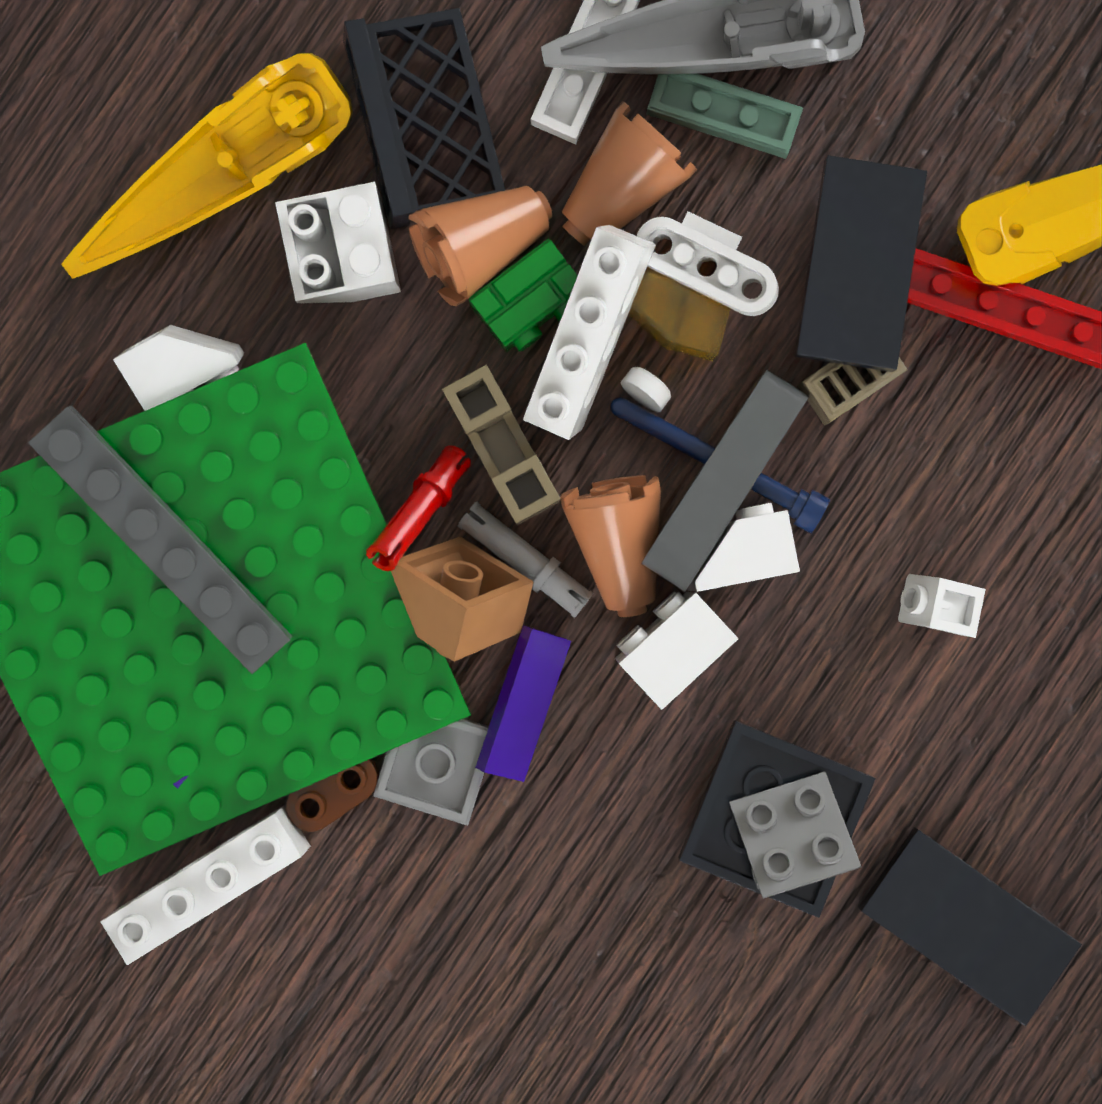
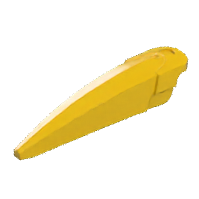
[61,53,353,279]
[957,165,1102,286]

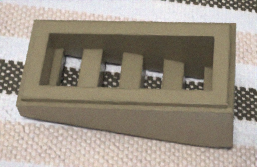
[797,358,908,426]

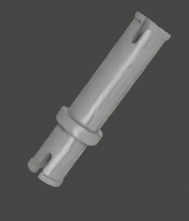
[458,502,594,618]

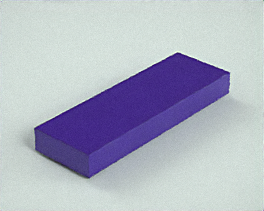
[475,625,571,782]

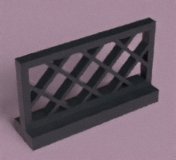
[343,8,505,230]

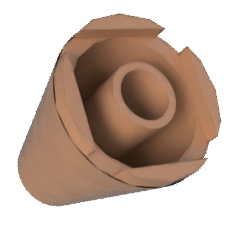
[562,101,697,246]
[408,186,552,306]
[560,475,661,617]

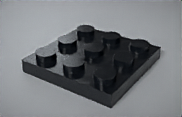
[678,720,876,918]

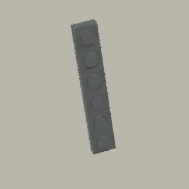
[28,406,292,674]

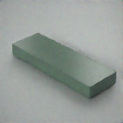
[646,74,803,159]

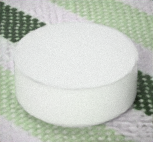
[621,367,671,412]

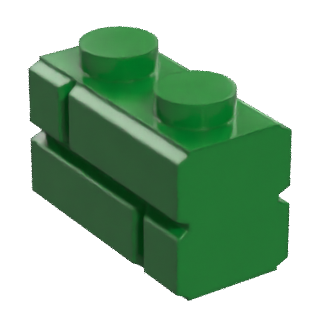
[469,238,578,352]

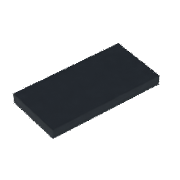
[794,155,927,372]
[858,827,1082,1026]

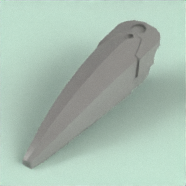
[541,0,865,74]

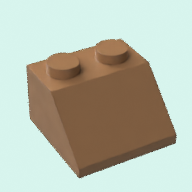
[391,537,534,662]

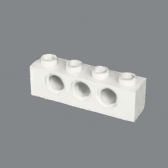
[523,225,656,440]
[101,805,311,965]

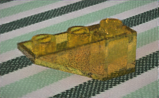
[628,267,731,361]

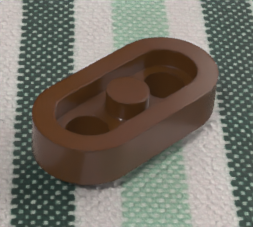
[286,758,379,832]

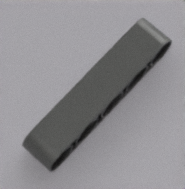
[641,370,809,591]

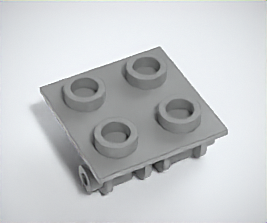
[729,772,862,899]

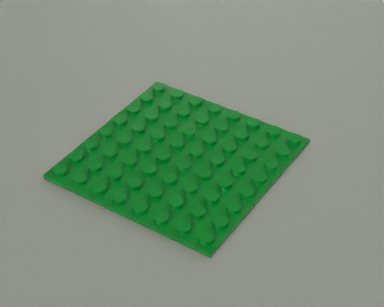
[0,343,471,876]

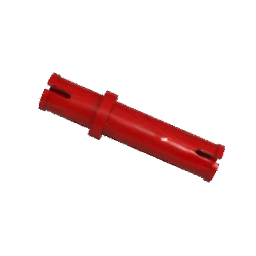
[366,445,471,571]

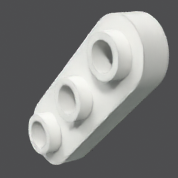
[637,217,779,316]

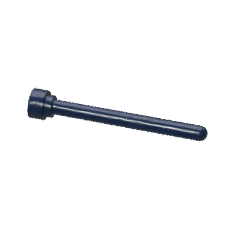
[610,397,830,534]

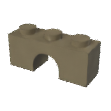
[442,364,561,526]

